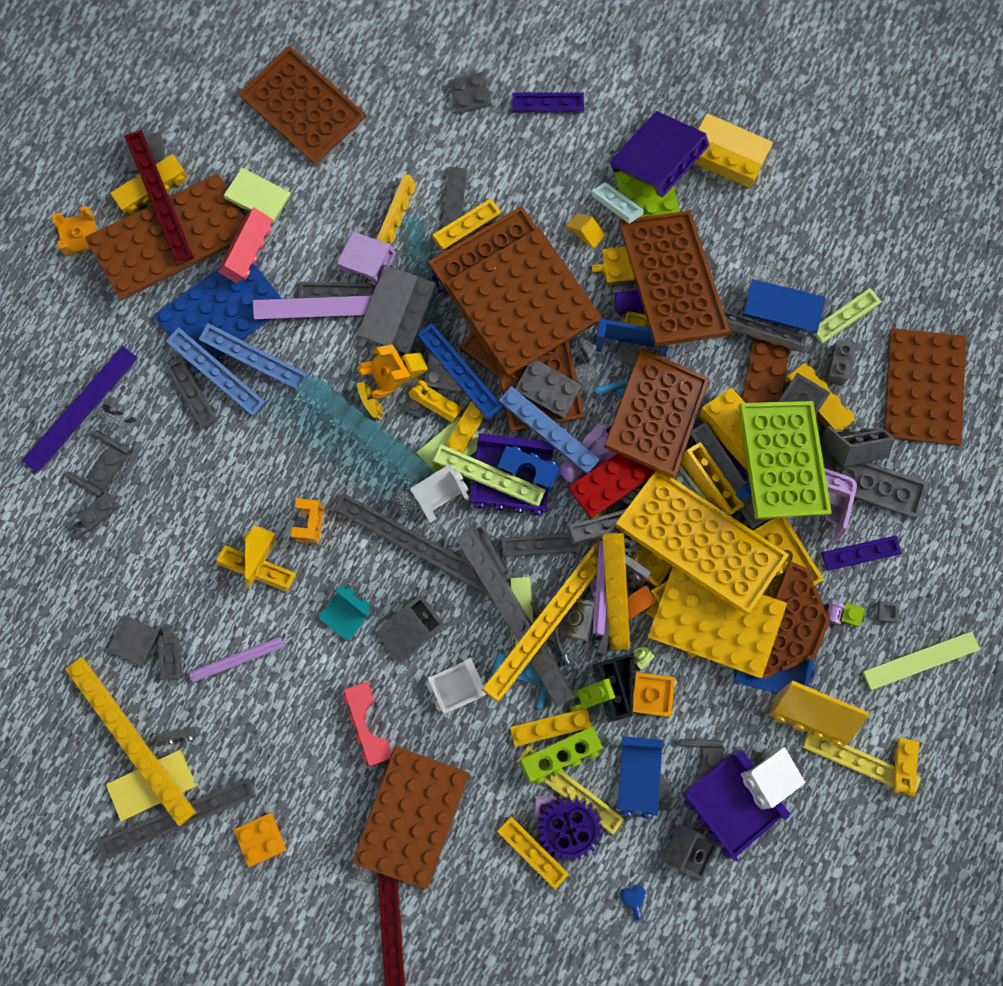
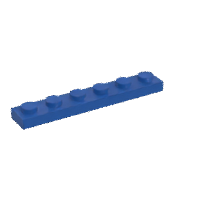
[417,323,503,420]

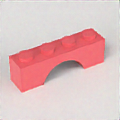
[343,682,392,766]

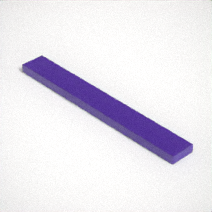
[22,346,138,473]

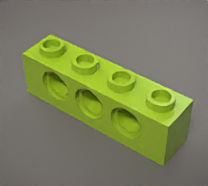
[519,726,603,785]

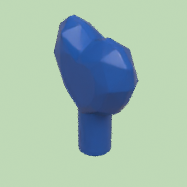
[619,885,646,921]

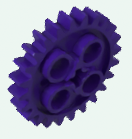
[537,794,603,861]

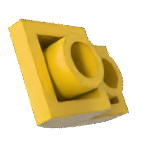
[357,382,383,421]

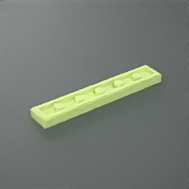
[432,444,545,506]
[862,631,980,690]

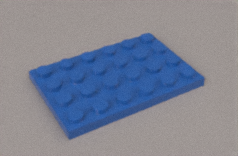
[153,264,282,373]

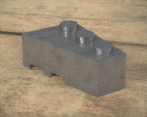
[820,426,895,466]

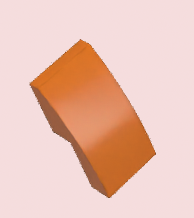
[627,585,657,620]

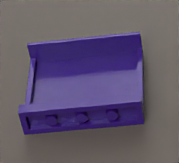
[609,111,710,198]
[470,433,554,516]
[681,749,791,862]

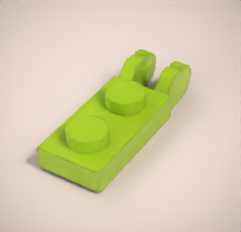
[570,679,615,712]

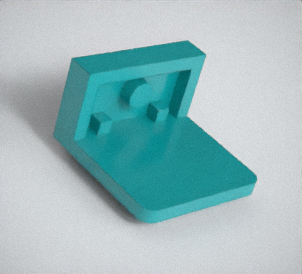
[319,585,373,640]

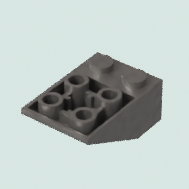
[376,594,446,663]

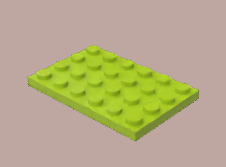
[738,401,832,519]

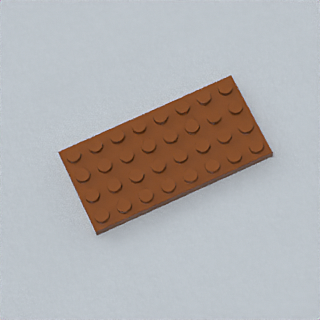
[85,174,245,301]
[619,210,730,347]

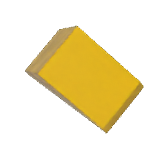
[566,213,605,249]

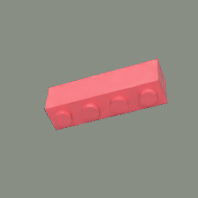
[217,207,273,284]

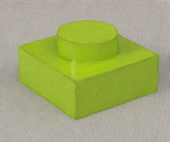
[840,602,865,627]

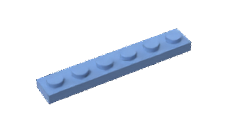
[199,323,310,392]
[166,327,266,416]
[499,386,600,475]

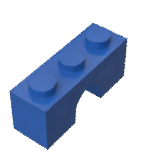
[497,446,560,492]

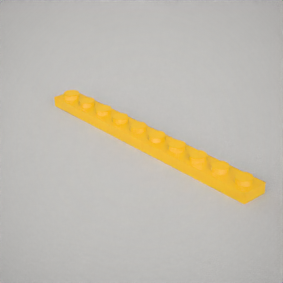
[481,540,599,702]
[65,657,197,826]

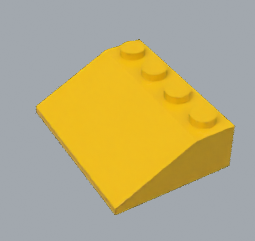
[694,113,773,189]
[769,681,869,747]

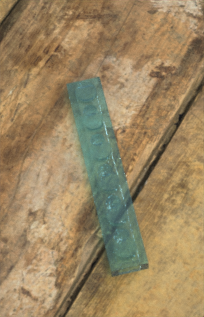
[404,214,440,322]

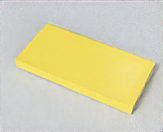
[106,750,196,821]

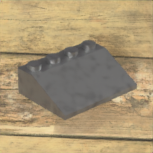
[358,265,437,354]

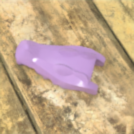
[560,423,617,484]

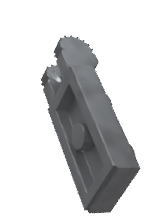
[66,491,120,540]

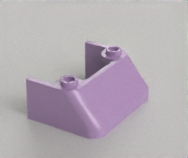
[824,468,857,542]

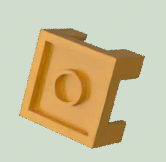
[51,206,97,256]
[357,344,411,399]
[290,498,324,545]

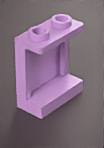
[336,232,396,284]

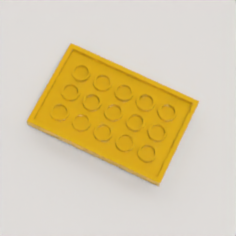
[648,566,787,679]

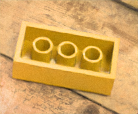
[699,387,748,472]

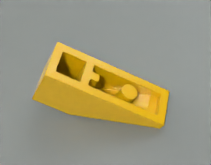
[244,525,275,589]

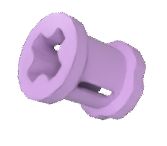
[827,601,845,625]

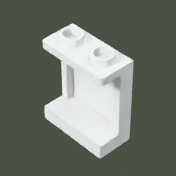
[410,464,469,523]
[426,658,487,714]
[741,747,805,809]

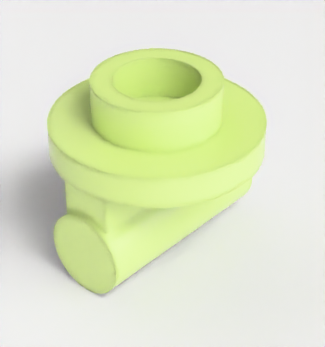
[633,647,655,671]

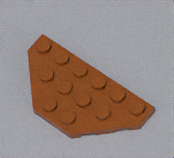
[762,561,830,679]

